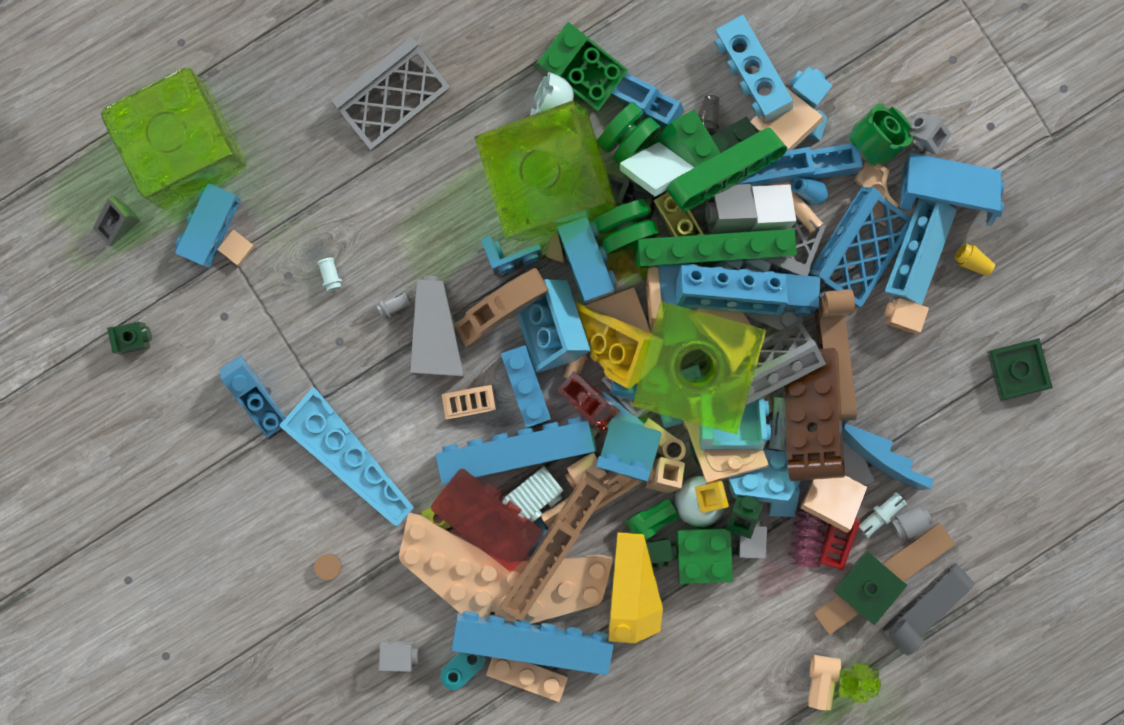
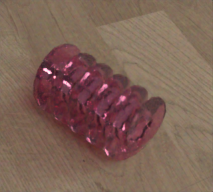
[788,511,827,568]

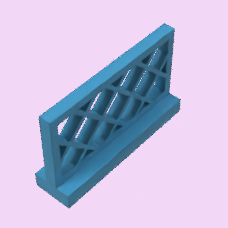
[809,187,912,307]

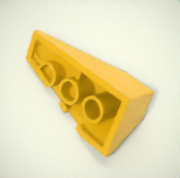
[574,301,664,389]
[609,532,663,643]

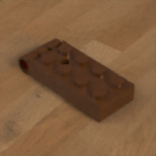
[784,348,845,481]

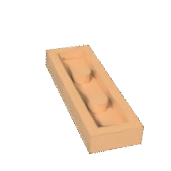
[486,657,568,702]

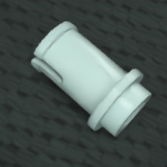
[317,257,342,292]

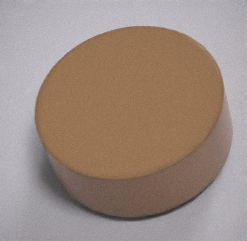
[314,554,342,580]

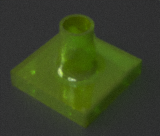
[632,301,766,435]

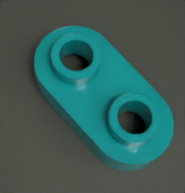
[440,652,486,690]

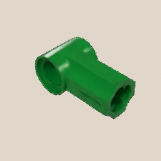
[623,498,679,540]

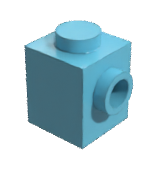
[790,66,833,109]

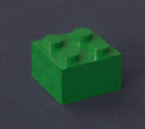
[675,527,733,584]

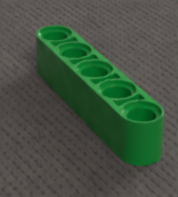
[666,128,787,211]

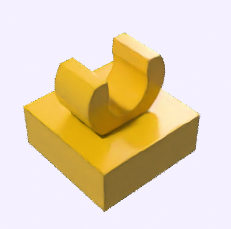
[694,481,729,513]

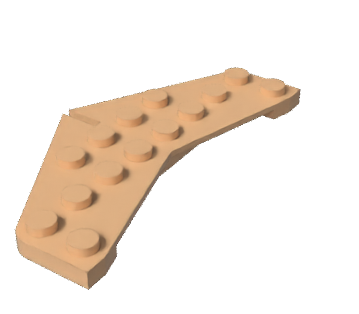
[399,513,613,624]

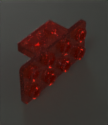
[431,468,542,571]

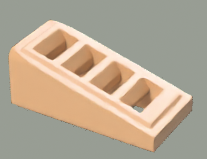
[441,385,497,420]

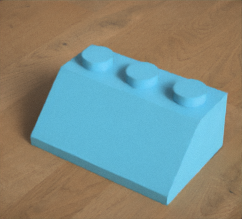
[517,279,590,373]

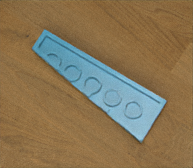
[279,387,414,527]

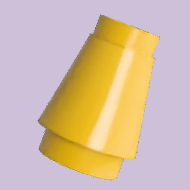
[954,243,995,277]

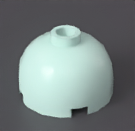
[530,72,576,126]
[674,476,725,528]

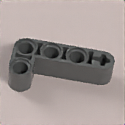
[882,563,975,656]

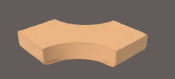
[853,160,899,228]

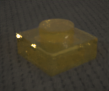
[607,248,639,281]

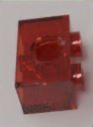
[557,371,620,430]

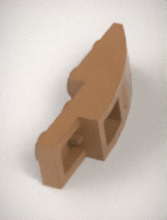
[454,268,549,347]

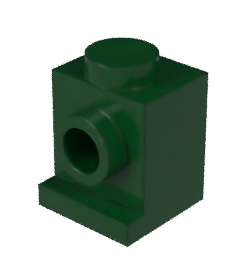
[107,321,152,355]
[726,496,763,539]
[646,538,678,568]

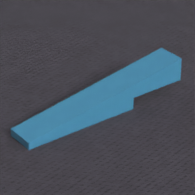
[735,144,863,186]

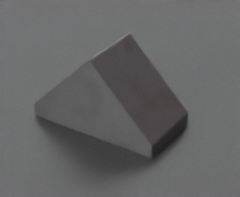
[93,196,140,247]

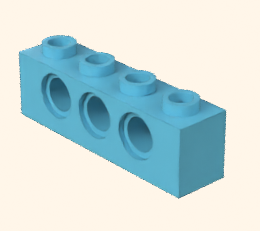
[714,15,793,123]

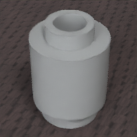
[891,506,932,540]

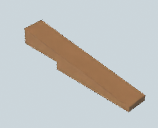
[500,471,608,621]

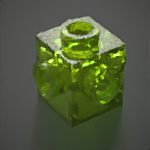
[839,663,881,703]

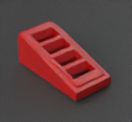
[818,517,860,570]

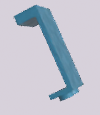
[900,152,1004,226]

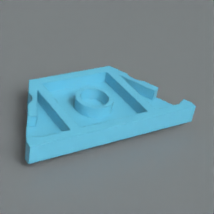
[727,449,801,505]

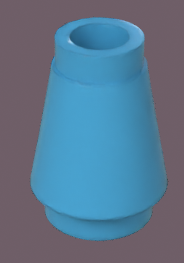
[791,177,828,206]

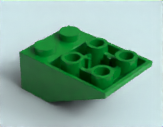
[533,22,629,111]

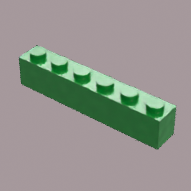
[633,229,797,269]

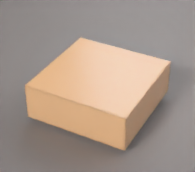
[217,229,255,266]

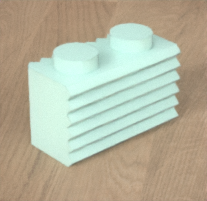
[503,466,563,524]

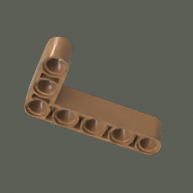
[814,289,857,421]

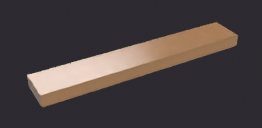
[813,523,955,635]

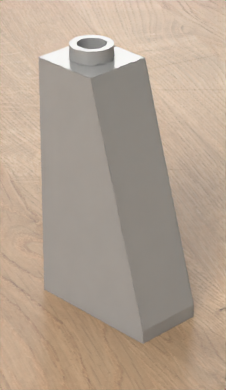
[410,276,464,377]

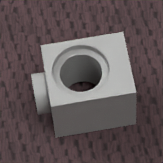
[737,520,767,558]
[379,641,419,672]

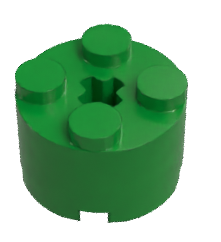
[849,103,913,166]

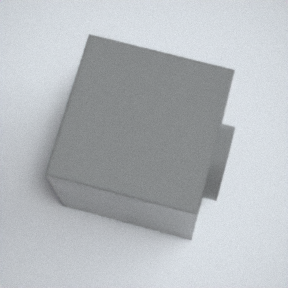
[704,184,758,235]

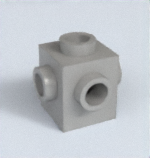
[909,112,952,155]

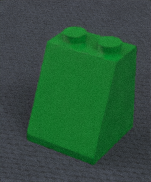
[645,109,720,167]

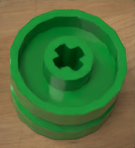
[596,102,661,166]
[594,199,660,255]

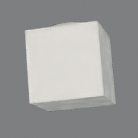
[751,185,796,232]

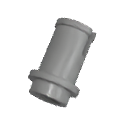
[376,291,411,319]

